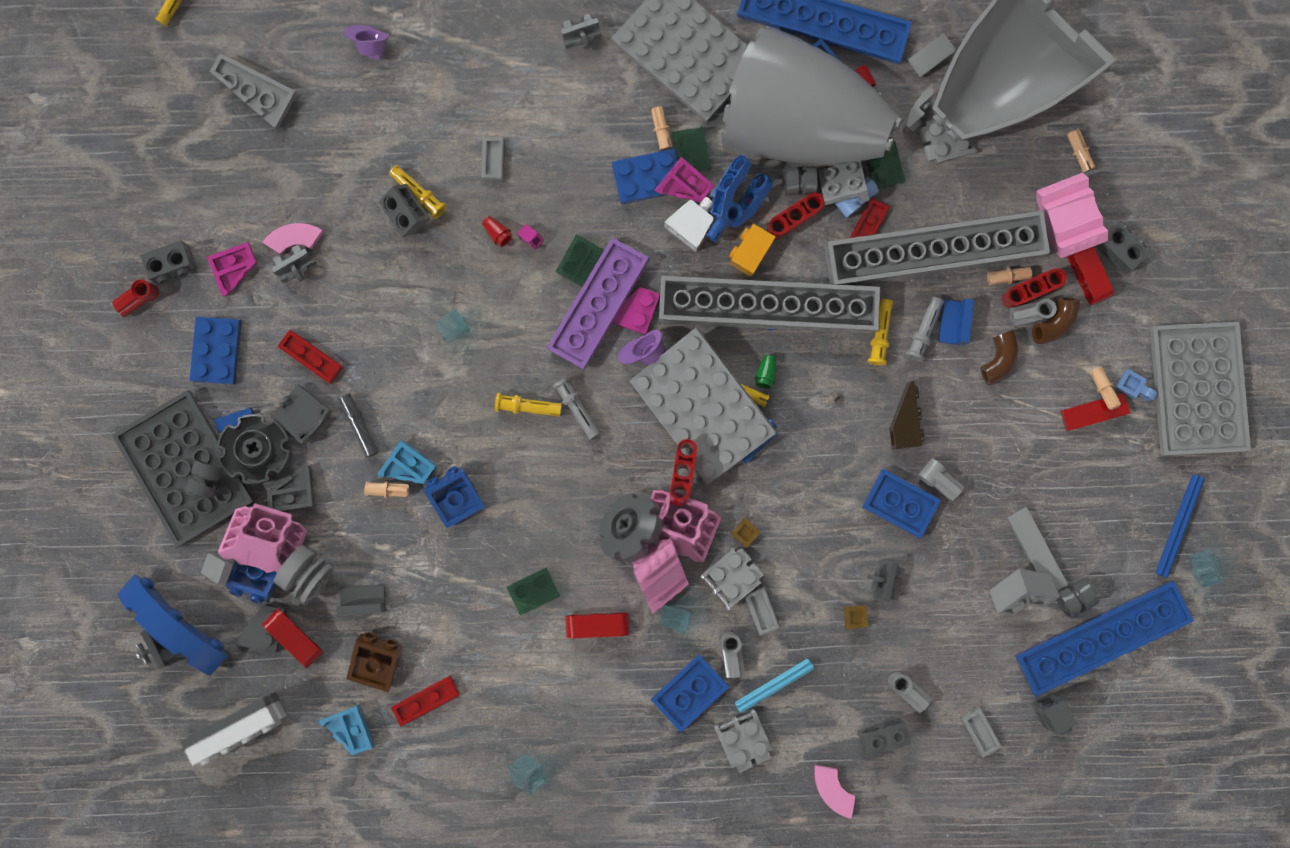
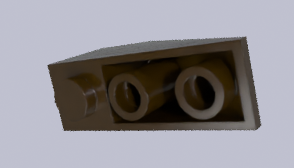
[889,381,924,450]

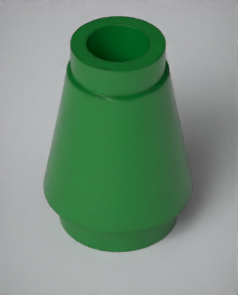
[754,355,776,389]

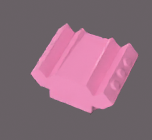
[1036,173,1108,258]
[651,490,721,562]
[218,503,307,573]
[632,538,689,614]

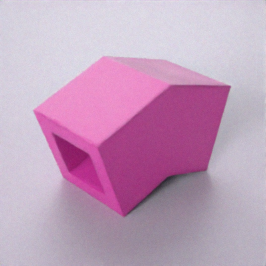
[517,224,544,250]

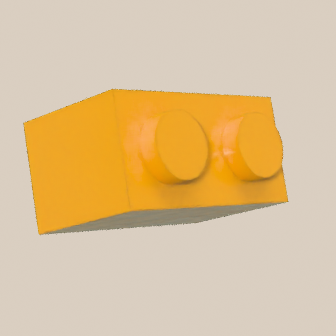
[729,224,775,277]

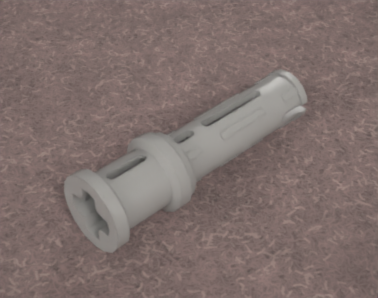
[905,297,944,362]
[552,376,600,440]

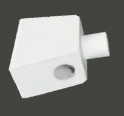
[664,197,714,252]

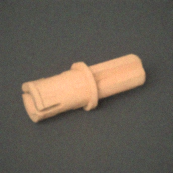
[651,106,673,151]
[1067,129,1096,173]
[987,267,1032,286]
[1090,367,1121,410]
[364,481,410,498]

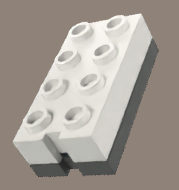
[180,692,287,766]

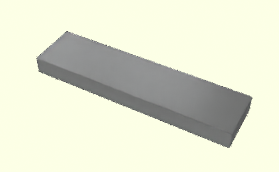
[1006,507,1068,591]

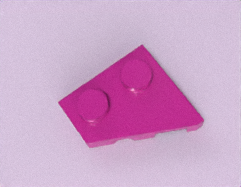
[655,157,714,203]
[207,242,258,296]
[612,287,660,335]

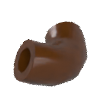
[1032,297,1080,344]
[980,330,1018,386]

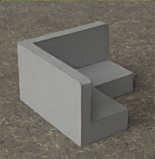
[990,569,1060,616]

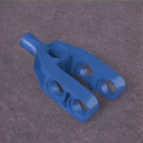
[705,155,773,243]

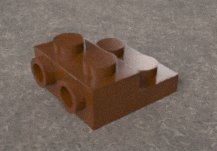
[346,632,403,692]

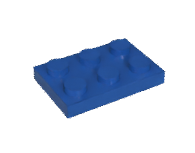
[612,148,677,205]
[189,317,241,385]
[862,469,941,539]
[651,654,729,733]

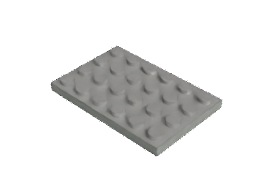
[611,0,748,123]
[1150,322,1251,456]
[629,327,777,485]

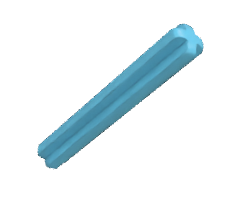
[735,659,814,713]

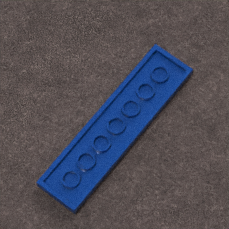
[737,0,912,65]
[1014,581,1194,697]

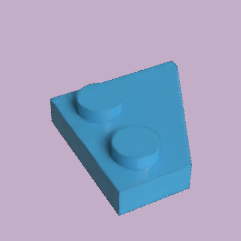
[377,440,438,484]
[319,704,375,756]

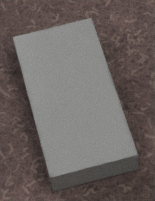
[481,137,505,181]
[201,553,233,585]
[745,586,780,636]
[960,707,1002,758]

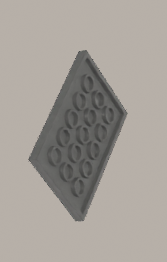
[112,390,255,548]

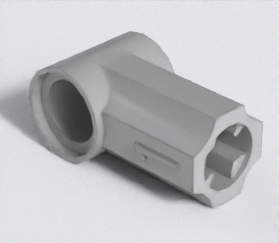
[1009,299,1057,327]
[918,458,964,501]
[720,632,745,678]
[888,672,932,713]

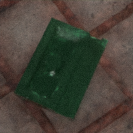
[672,126,711,172]
[866,141,905,189]
[555,234,604,287]
[507,567,560,615]

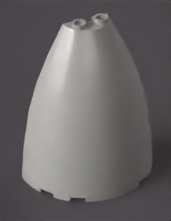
[932,0,1116,142]
[722,26,902,164]

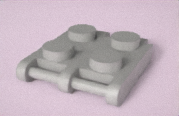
[918,120,978,165]
[700,548,765,611]
[714,708,772,773]

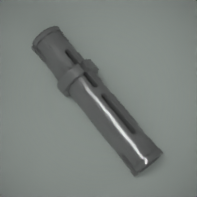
[338,393,378,458]

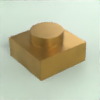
[730,517,761,548]
[843,605,869,629]

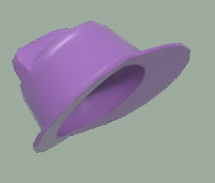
[343,25,390,60]
[618,330,667,365]

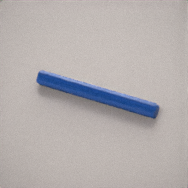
[1156,475,1205,578]

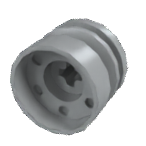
[274,545,334,605]

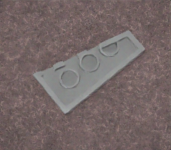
[210,53,297,130]

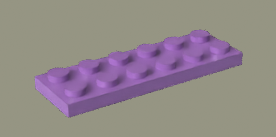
[547,238,650,371]

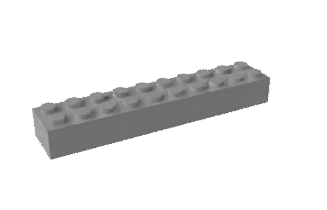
[824,210,1050,285]
[659,276,880,334]

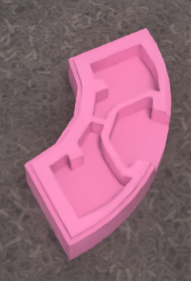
[263,223,324,255]
[814,764,856,819]

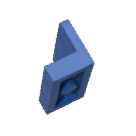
[938,299,974,346]

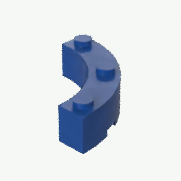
[117,574,228,676]

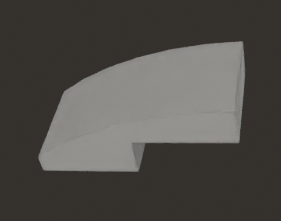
[908,33,956,77]
[902,87,934,134]

